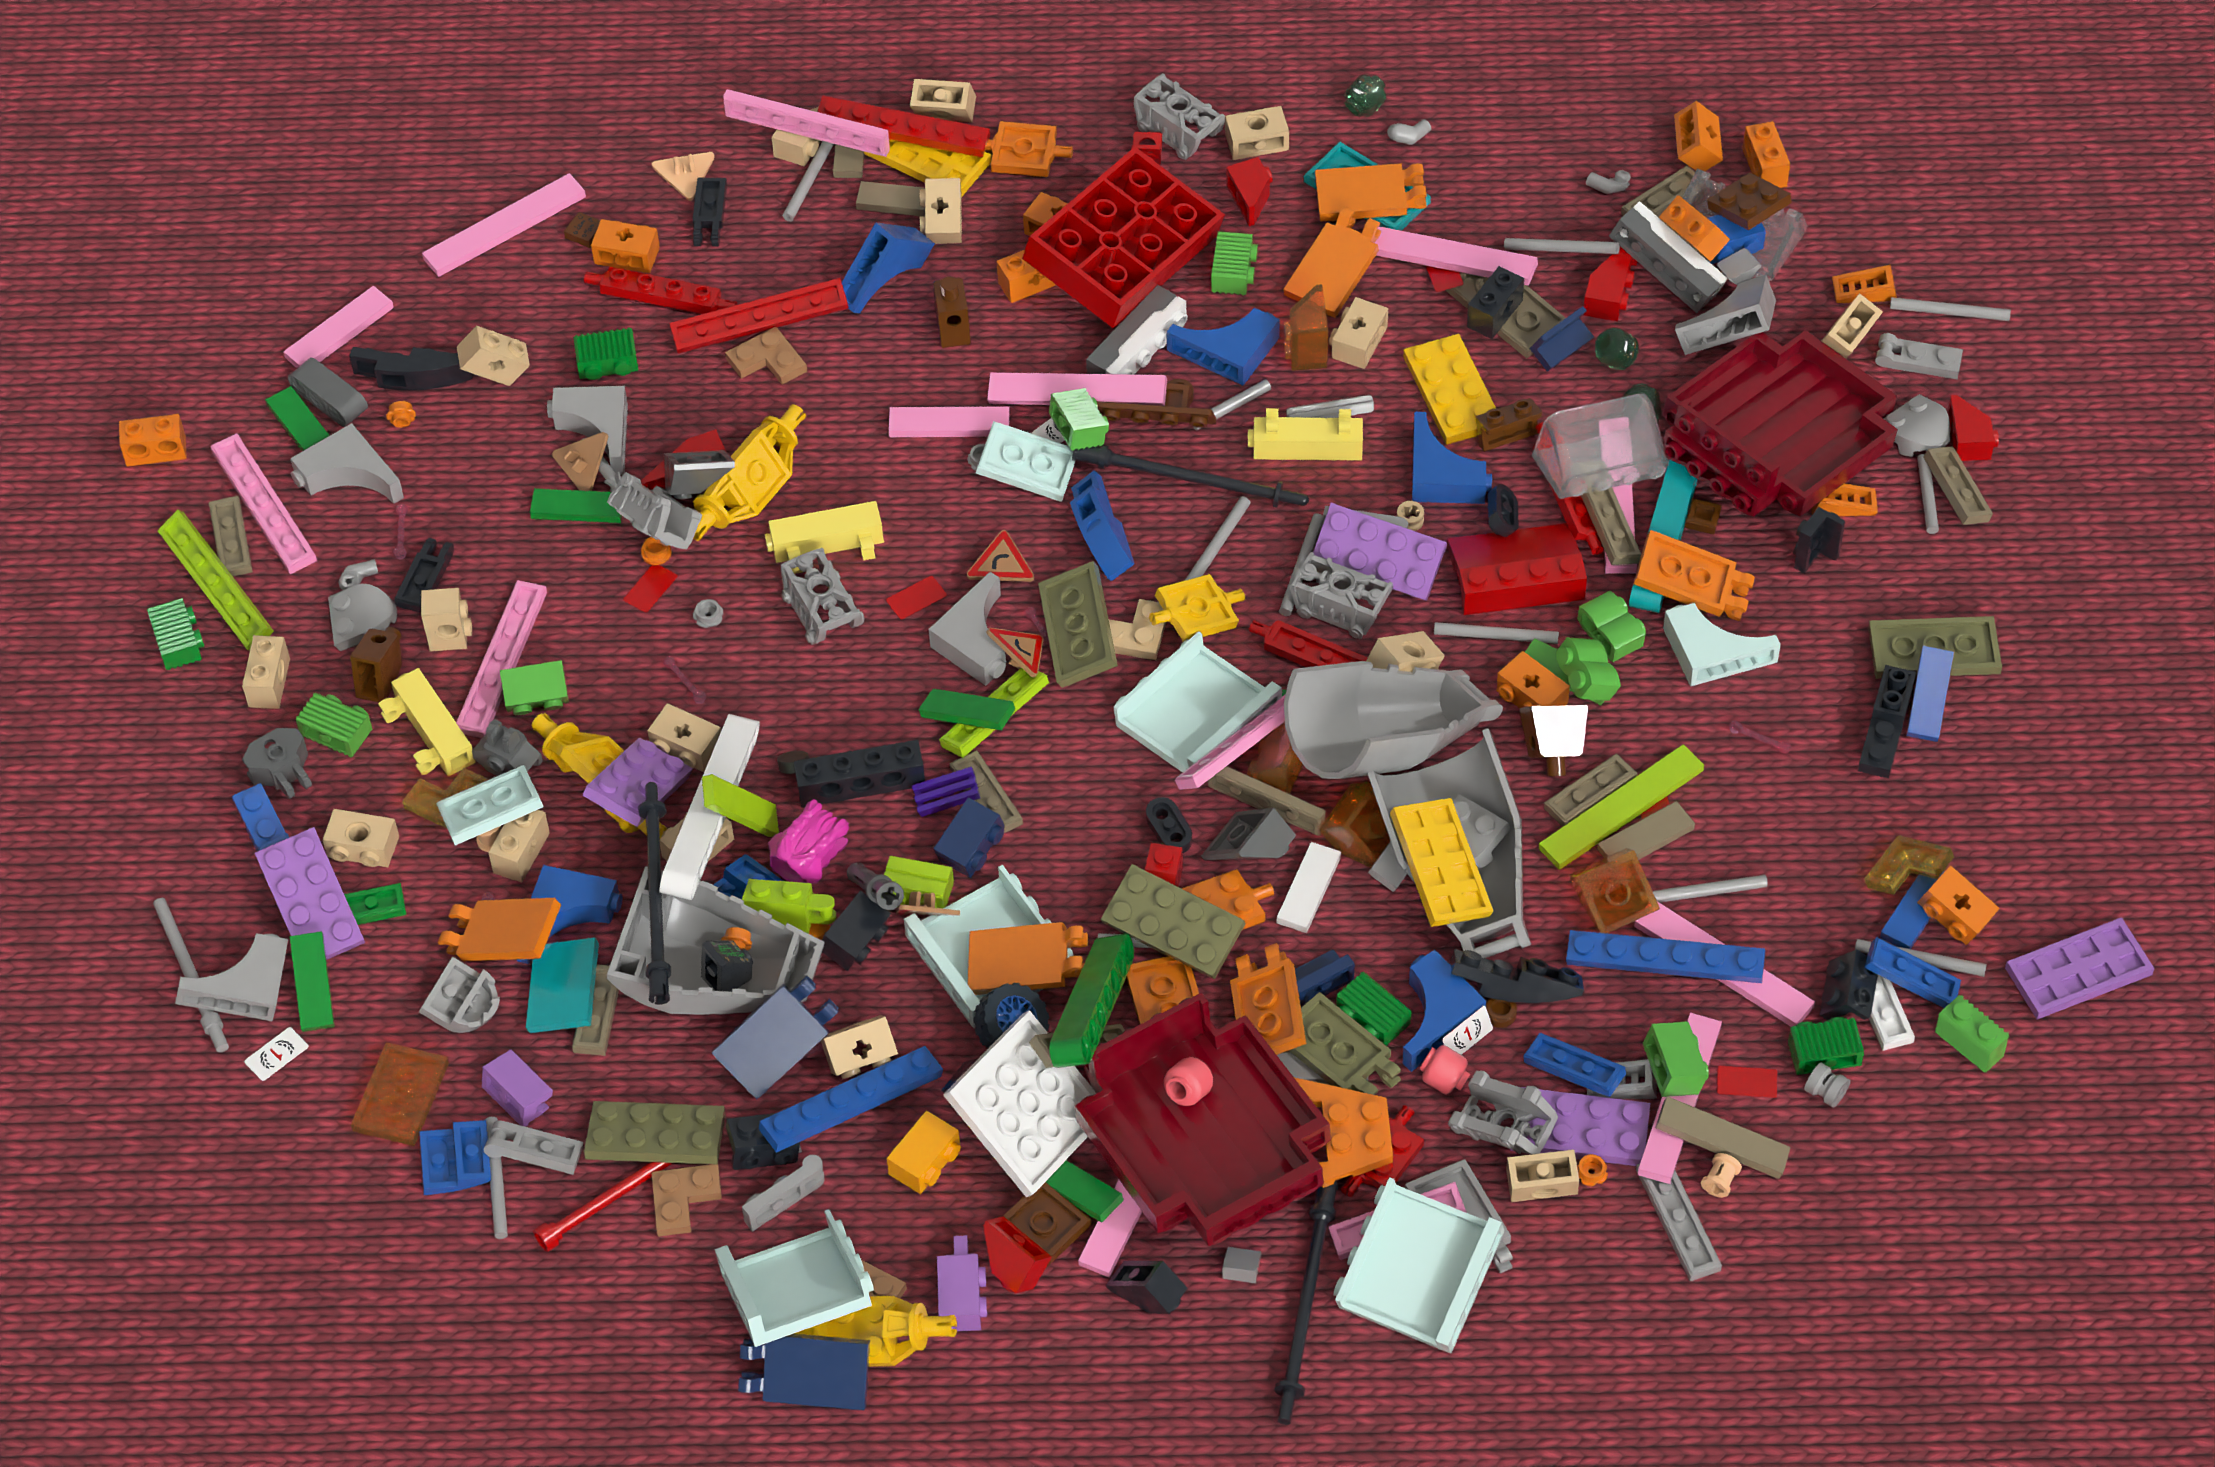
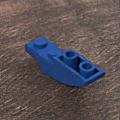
[1070,471,1135,581]
[232,783,290,852]

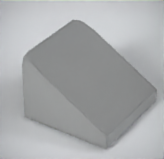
[1717,248,1762,285]
[1222,1247,1261,1284]

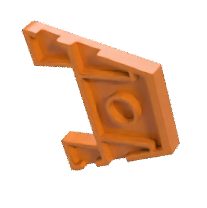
[1294,1077,1393,1188]

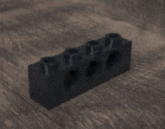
[793,740,925,808]

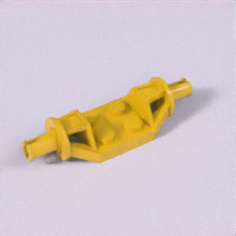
[693,404,806,541]
[532,713,667,838]
[794,1296,957,1367]

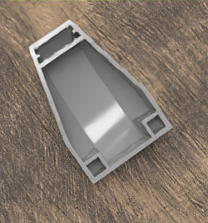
[607,866,824,1015]

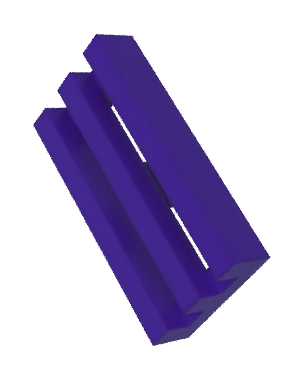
[912,766,981,817]

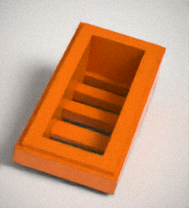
[1832,265,1897,303]
[1811,483,1878,516]

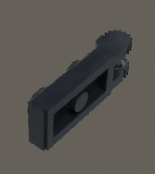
[693,177,727,246]
[394,537,454,613]

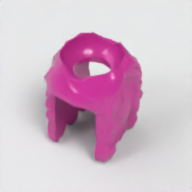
[768,799,849,884]

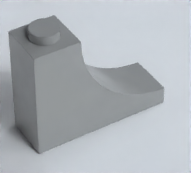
[1675,275,1776,355]
[547,386,628,475]
[290,423,404,504]
[929,572,1006,686]
[175,933,288,1021]

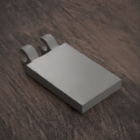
[1405,1159,1513,1273]

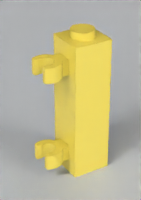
[1248,408,1363,461]
[765,501,884,574]
[378,668,476,777]

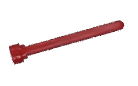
[533,1162,672,1252]

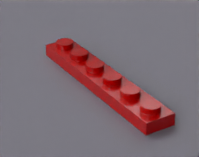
[817,96,990,158]
[669,278,848,354]

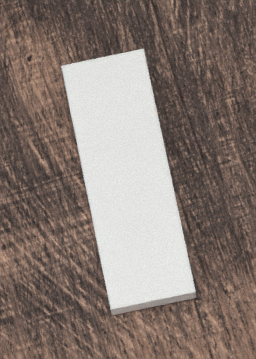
[1277,842,1341,933]
[1869,975,1915,1051]

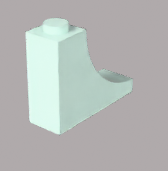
[1663,603,1781,687]

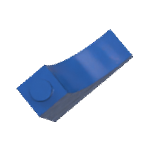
[842,222,935,313]
[1167,308,1280,386]
[1412,412,1492,504]
[516,865,623,964]
[1402,949,1486,1072]

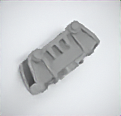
[1134,73,1225,160]
[607,472,702,550]
[781,548,865,645]
[1291,552,1393,639]
[1448,1070,1558,1155]

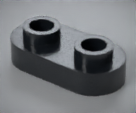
[1488,484,1519,537]
[1146,797,1192,853]

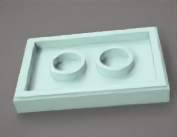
[976,421,1075,502]
[436,765,543,845]

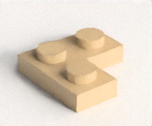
[1109,599,1166,660]

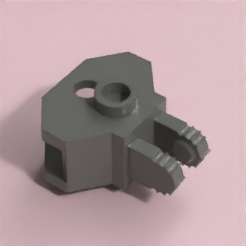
[472,719,543,776]
[242,728,312,799]

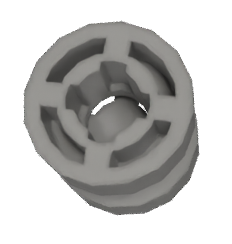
[1804,1062,1850,1108]

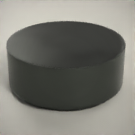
[777,751,809,774]

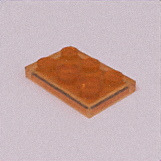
[351,1042,449,1146]

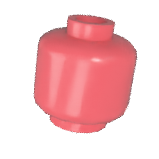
[1419,1045,1470,1095]
[1164,1057,1213,1106]

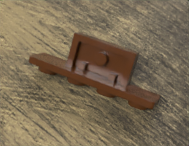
[1096,383,1217,428]

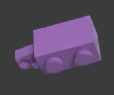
[937,1235,987,1331]

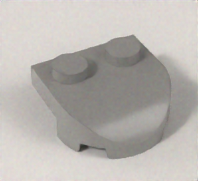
[1883,394,1951,457]
[328,584,397,651]
[1453,794,1511,869]
[419,957,500,1033]

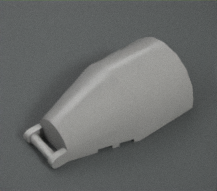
[1284,661,1503,779]
[1368,728,1531,958]

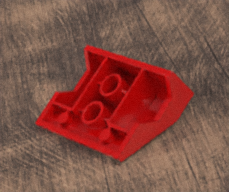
[1447,523,1587,615]

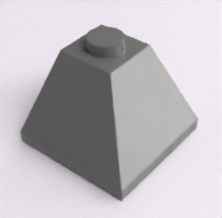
[664,450,735,499]
[1201,808,1296,861]

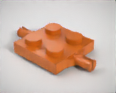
[986,121,1073,177]
[1182,869,1274,930]

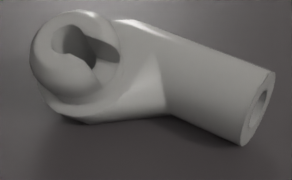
[1387,119,1431,145]
[1586,170,1631,194]
[339,559,379,590]

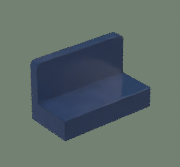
[1529,306,1594,372]
[1295,950,1355,1007]

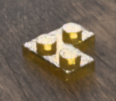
[402,768,489,828]
[1864,835,1954,895]

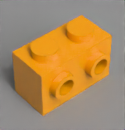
[887,1110,961,1195]

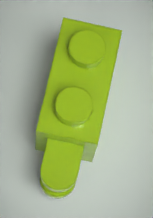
[742,879,837,934]

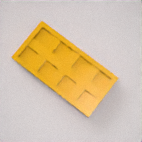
[864,139,991,198]
[1403,334,1496,445]
[1390,798,1493,927]

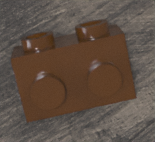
[1476,398,1543,452]

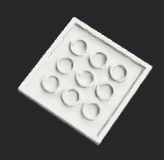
[943,1010,1096,1197]

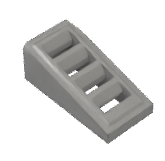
[1587,1059,1657,1099]

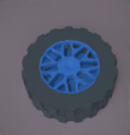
[973,983,1050,1049]

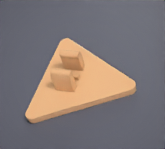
[652,152,715,201]

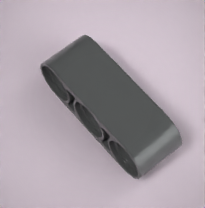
[287,357,368,427]

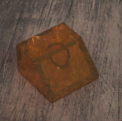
[1284,284,1328,371]
[1247,722,1303,794]
[1319,781,1391,868]
[1569,848,1660,934]

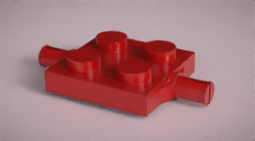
[1341,1105,1424,1197]

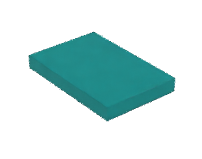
[526,937,599,1033]

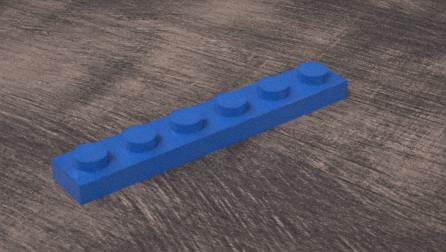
[1566,930,1766,983]
[758,1046,943,1153]

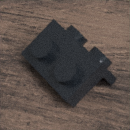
[1793,507,1845,574]
[1819,949,1878,1021]
[726,1113,800,1170]

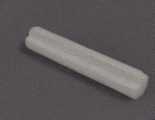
[1286,395,1374,418]

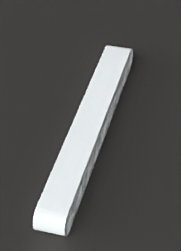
[659,714,760,900]

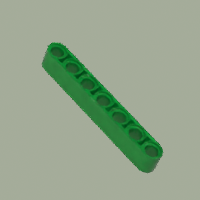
[1049,934,1134,1068]

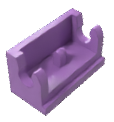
[482,1050,553,1127]

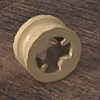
[1397,501,1424,531]

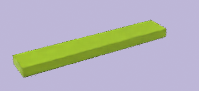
[157,509,274,651]
[1539,744,1704,870]

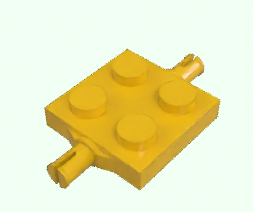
[1149,574,1245,642]

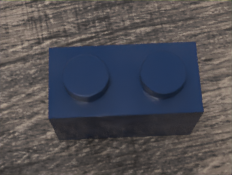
[934,797,1005,878]

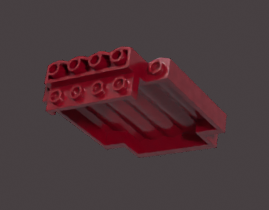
[1661,330,1898,517]
[1074,992,1331,1246]

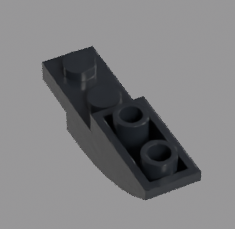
[349,347,474,390]
[1858,665,1916,779]
[1450,949,1584,1003]

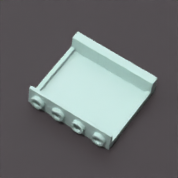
[1114,631,1282,772]
[904,865,1074,1028]
[1334,1177,1505,1354]
[714,1209,874,1347]

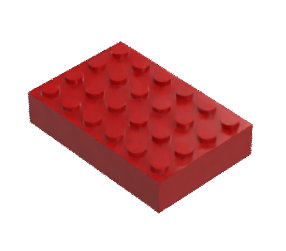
[1022,147,1225,328]

